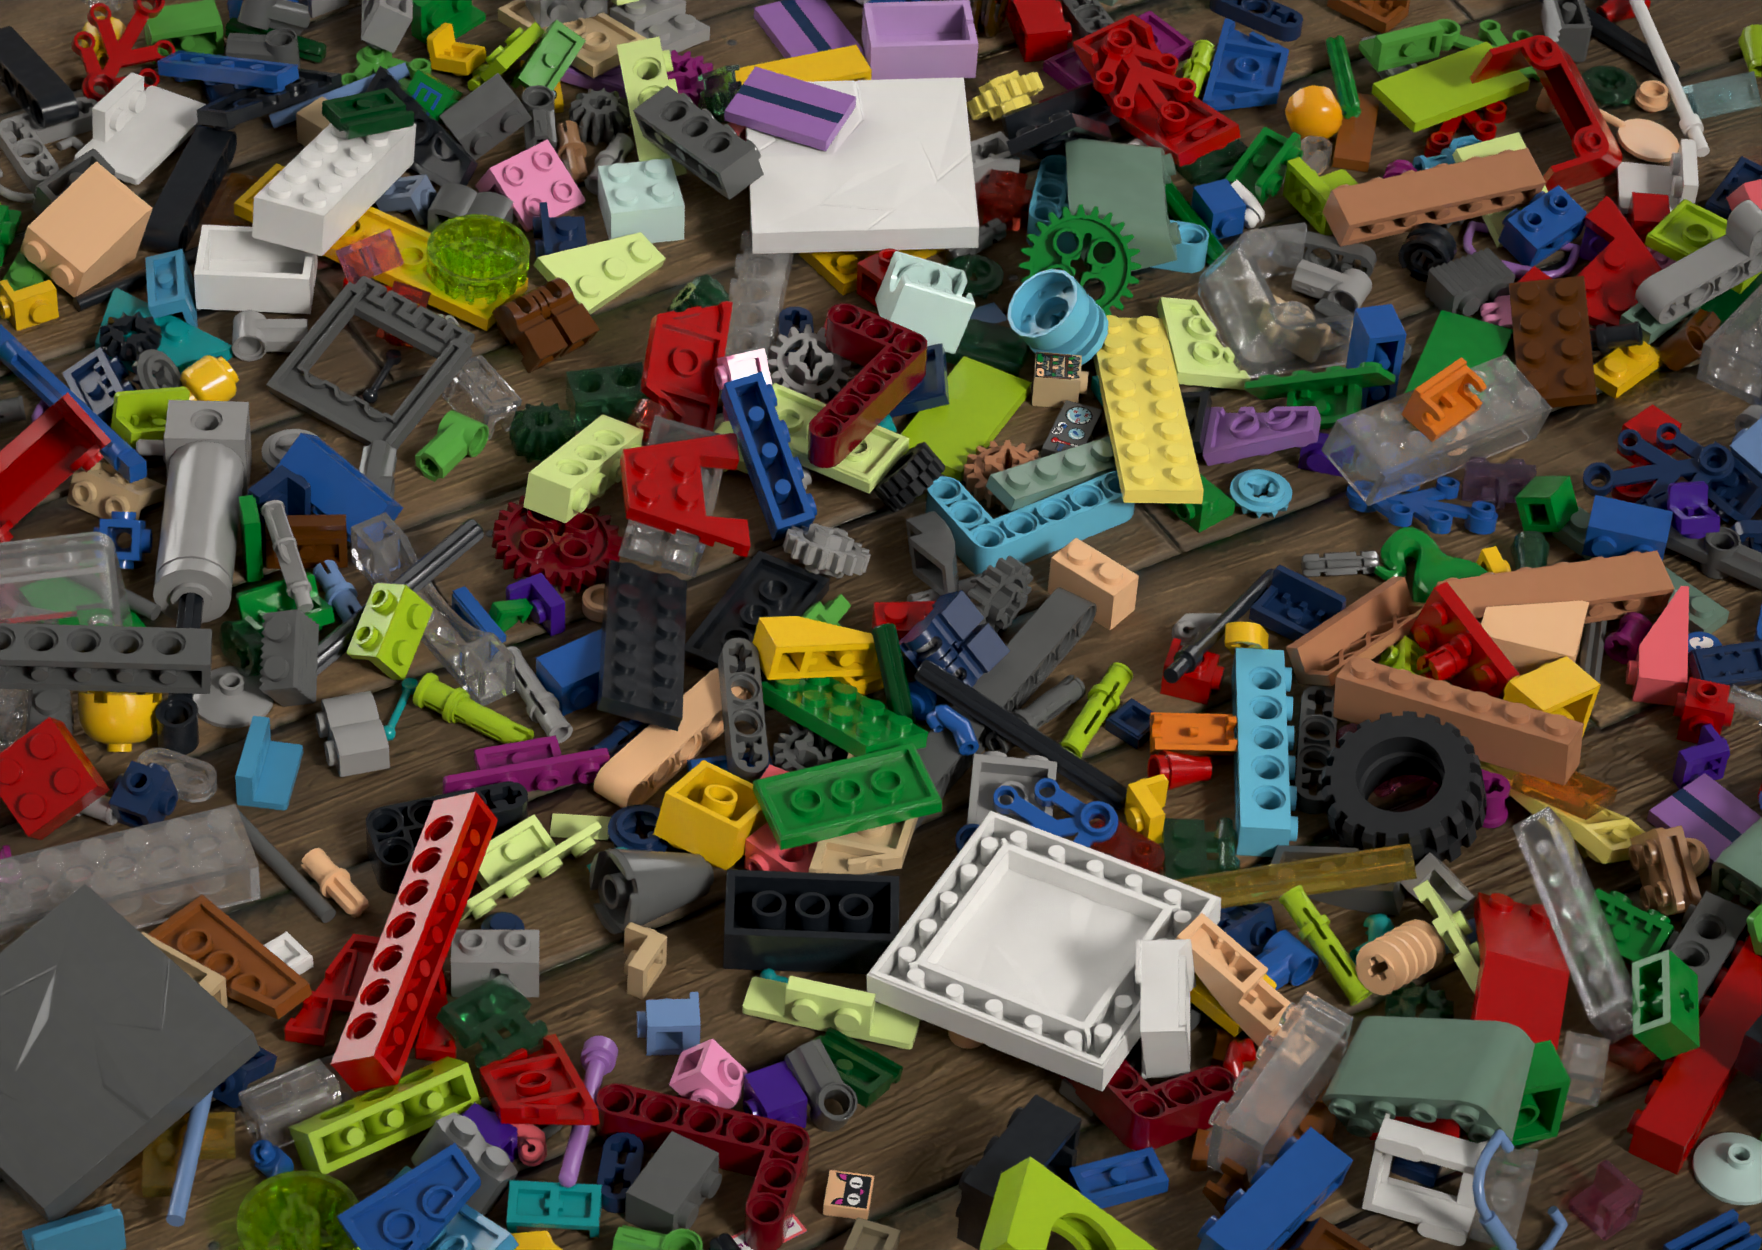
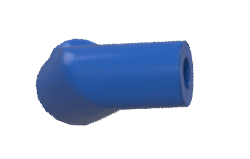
[926,705,979,756]

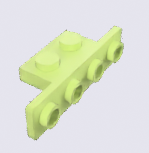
[460,814,603,921]
[742,976,921,1050]

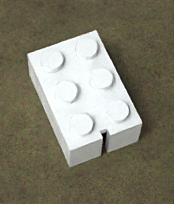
[194,225,318,314]

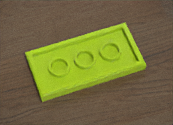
[1371,42,1530,133]
[900,356,1032,482]

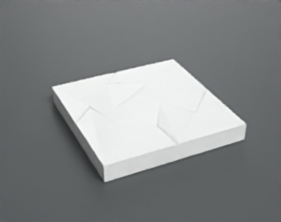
[746,77,979,254]
[867,811,1221,1091]

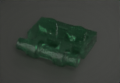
[1162,817,1241,892]
[436,974,548,1068]

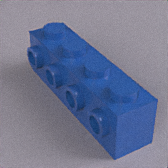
[721,371,817,541]
[1197,1127,1353,1250]

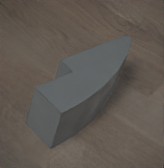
[906,511,959,595]
[1267,845,1407,916]

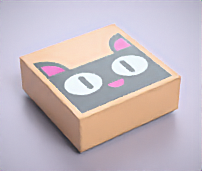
[823,1170,874,1220]

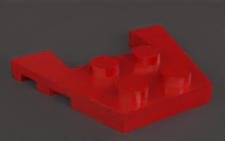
[1518,196,1662,327]
[620,433,751,557]
[284,934,456,1061]

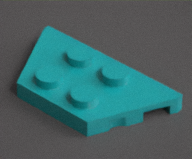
[95,288,233,377]

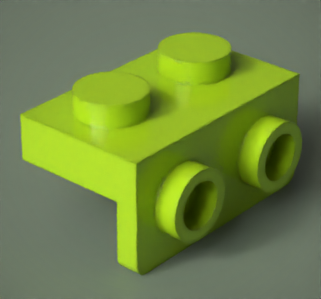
[111,386,190,449]
[347,583,433,680]

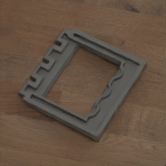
[266,276,475,449]

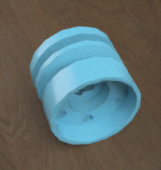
[1008,269,1109,365]

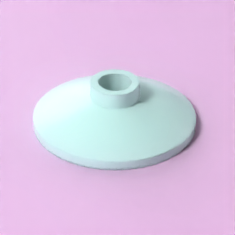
[1692,1132,1762,1206]

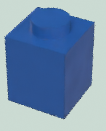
[1191,179,1246,240]

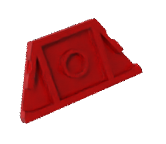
[640,301,733,438]
[479,1034,599,1126]

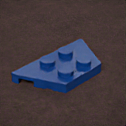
[1203,18,1289,111]

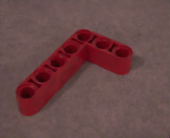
[808,303,927,468]
[1058,1059,1237,1151]
[596,1083,810,1250]

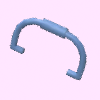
[1472,1129,1568,1250]

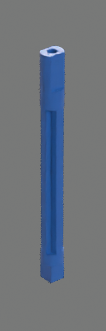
[0,324,147,483]

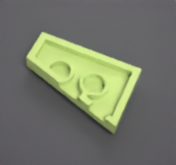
[1413,880,1480,995]

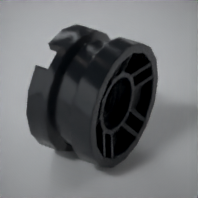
[1398,223,1457,282]

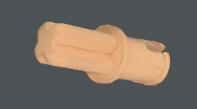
[301,848,369,918]

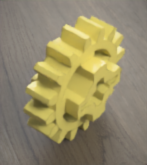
[967,71,1044,121]

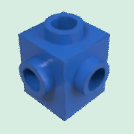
[93,511,153,569]

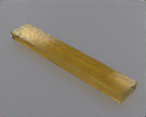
[1175,843,1417,909]

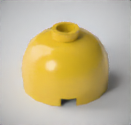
[78,691,162,752]

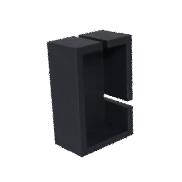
[956,1094,1082,1250]

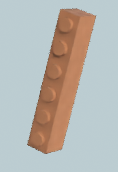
[1322,148,1546,247]
[1436,551,1675,624]
[1333,656,1584,786]

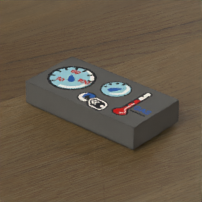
[1041,400,1103,458]

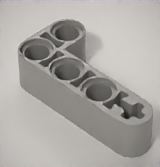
[1635,200,1762,324]

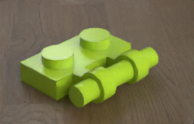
[467,22,545,91]

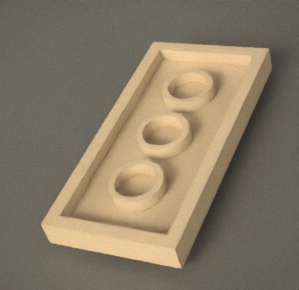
[498,0,647,78]

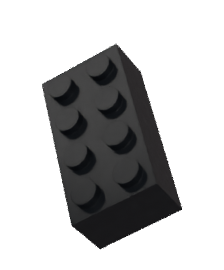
[723,870,899,974]

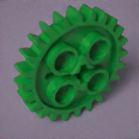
[1018,204,1142,315]

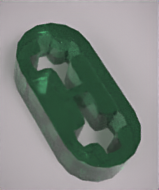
[219,620,264,677]

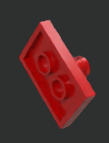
[1410,581,1520,700]

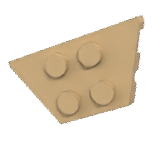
[809,753,918,875]

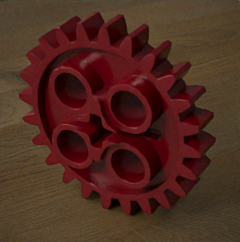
[491,495,622,594]

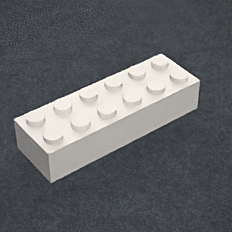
[252,123,416,256]

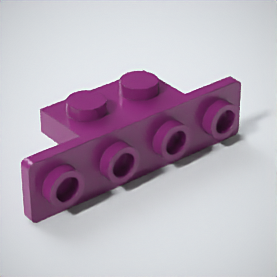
[443,735,610,794]

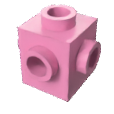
[669,1039,748,1109]

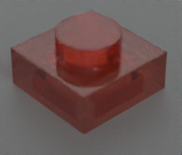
[1602,1022,1657,1073]

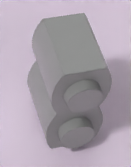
[315,691,390,777]

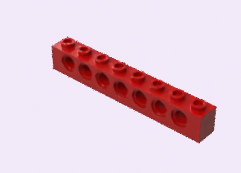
[331,792,498,1092]

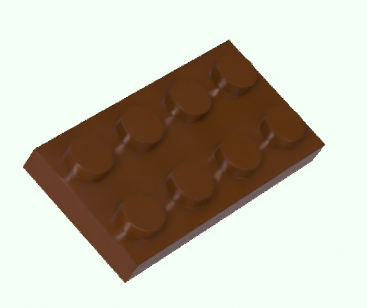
[1509,276,1597,411]

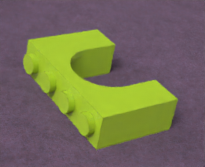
[979,1156,1156,1250]

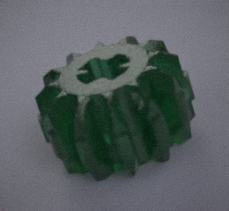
[667,274,730,312]
[509,401,576,463]

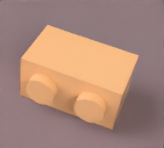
[1047,538,1139,630]

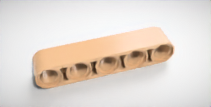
[593,668,752,808]

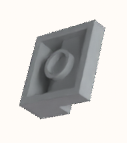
[610,0,710,55]
[967,751,1057,825]

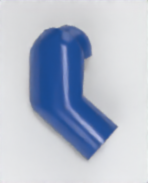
[250,1139,294,1204]

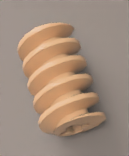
[1355,919,1445,995]

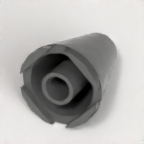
[589,848,714,934]

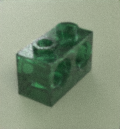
[566,362,652,431]

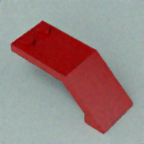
[1072,14,1241,167]
[1471,892,1570,1052]

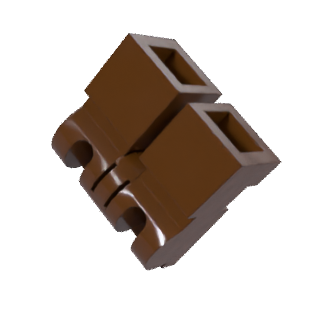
[492,277,600,374]

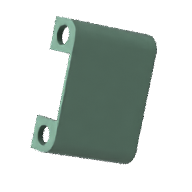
[1322,1016,1535,1143]

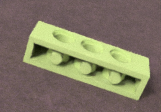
[617,37,687,176]
[523,414,644,524]

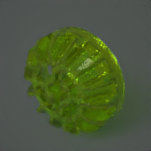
[426,214,530,305]
[236,1171,359,1250]

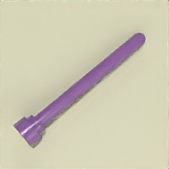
[559,1036,618,1188]

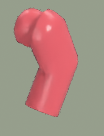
[511,1124,547,1167]

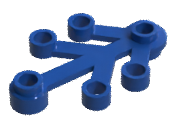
[1346,469,1498,535]
[956,778,1118,853]

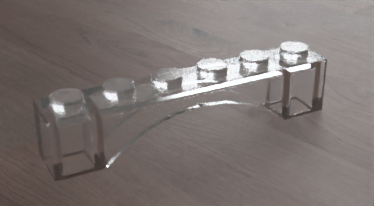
[351,512,515,706]

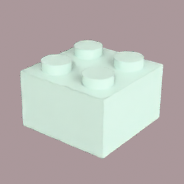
[598,158,685,243]

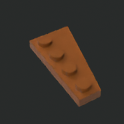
[148,895,312,1020]

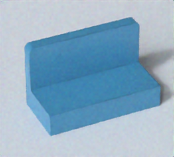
[145,249,198,328]
[235,716,303,811]
[22,1204,126,1250]

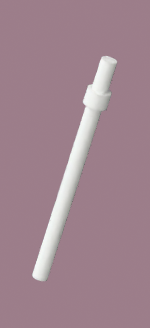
[1629,0,1710,157]

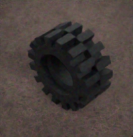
[873,442,946,513]

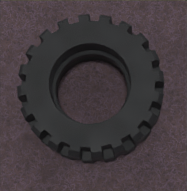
[1321,711,1487,875]

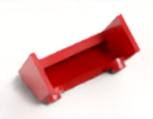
[1470,35,1622,192]
[0,392,111,549]

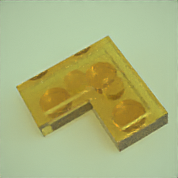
[142,1112,236,1197]

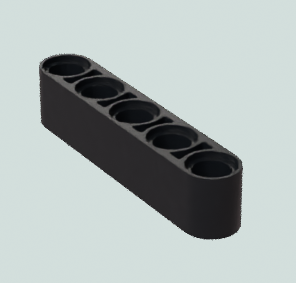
[0,26,79,129]
[142,125,237,253]

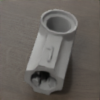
[1291,259,1372,313]
[232,310,308,361]

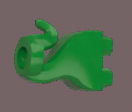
[1374,527,1488,603]

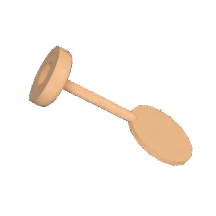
[1536,87,1680,163]

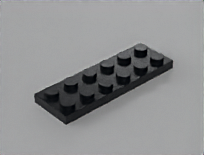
[597,560,687,731]

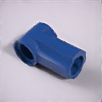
[1255,930,1319,990]

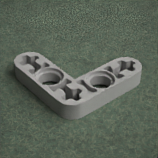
[0,97,98,193]

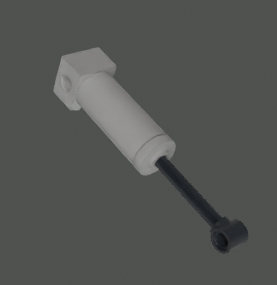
[136,400,252,756]

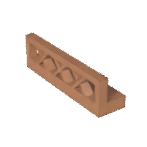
[1286,576,1425,686]

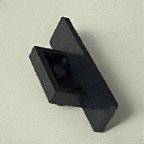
[1001,81,1120,140]

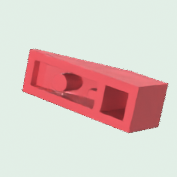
[1626,586,1689,706]

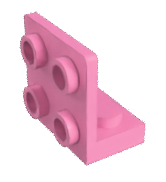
[475,139,585,232]

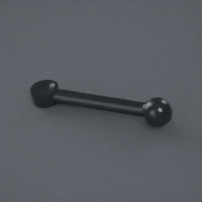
[362,349,401,403]

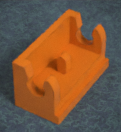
[1401,357,1487,442]
[1150,712,1237,756]

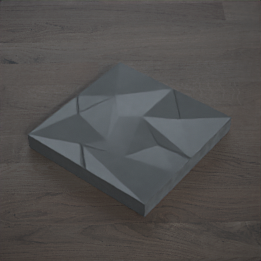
[0,884,260,1223]

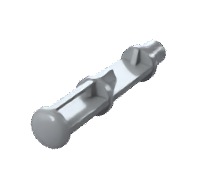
[261,500,314,613]

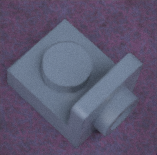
[376,174,437,225]

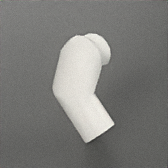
[1231,180,1265,228]

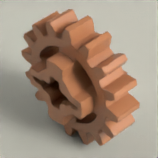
[963,440,1039,511]

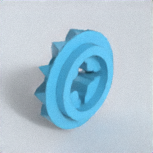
[1229,469,1292,518]

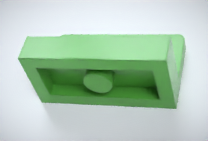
[510,20,586,91]
[1358,21,1444,72]

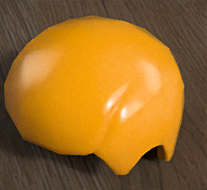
[1285,85,1343,143]

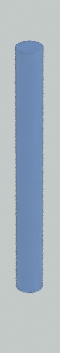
[269,62,410,129]
[166,1090,214,1227]

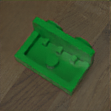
[1225,126,1303,206]
[236,572,335,645]

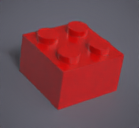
[0,717,110,840]

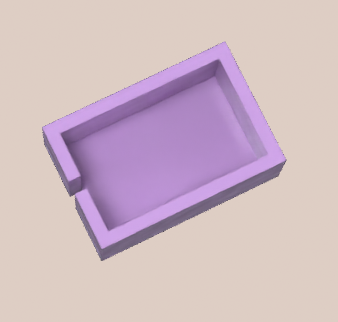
[861,0,978,80]

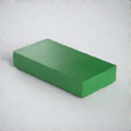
[239,495,263,582]

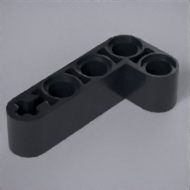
[366,781,528,894]

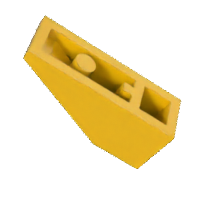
[752,616,881,680]

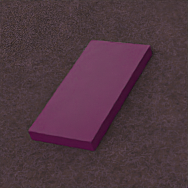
[1043,11,1194,90]

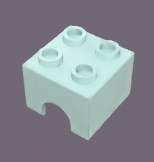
[875,251,975,354]

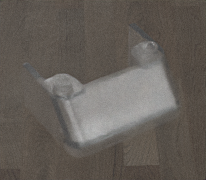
[1198,222,1354,378]
[0,532,132,627]

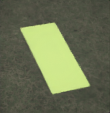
[550,813,611,840]

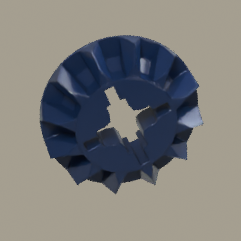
[608,804,671,852]

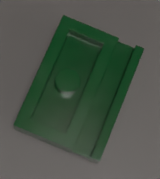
[322,88,415,139]
[814,1027,903,1108]

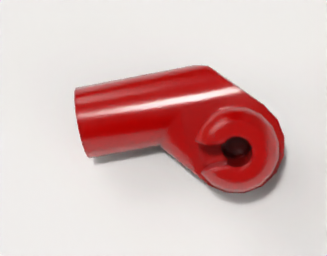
[1222,1038,1257,1103]

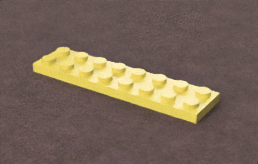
[1093,315,1204,504]

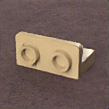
[67,458,166,520]

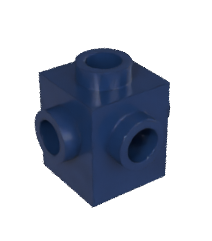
[108,760,178,835]

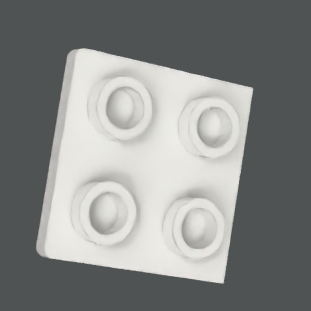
[1617,139,1699,214]

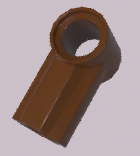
[1659,308,1721,371]

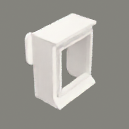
[1136,939,1196,1079]
[1362,1113,1489,1246]

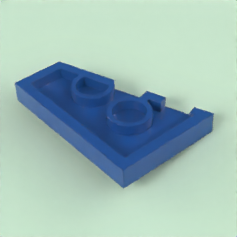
[337,1143,481,1250]

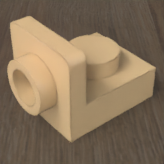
[624,922,667,1000]

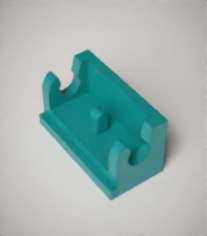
[506,1180,602,1238]

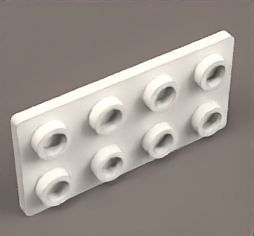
[74,72,207,185]

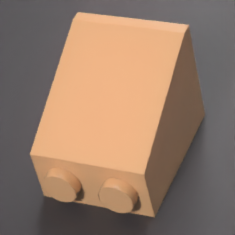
[20,162,153,297]
[1479,601,1589,676]

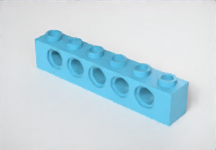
[1231,647,1298,857]

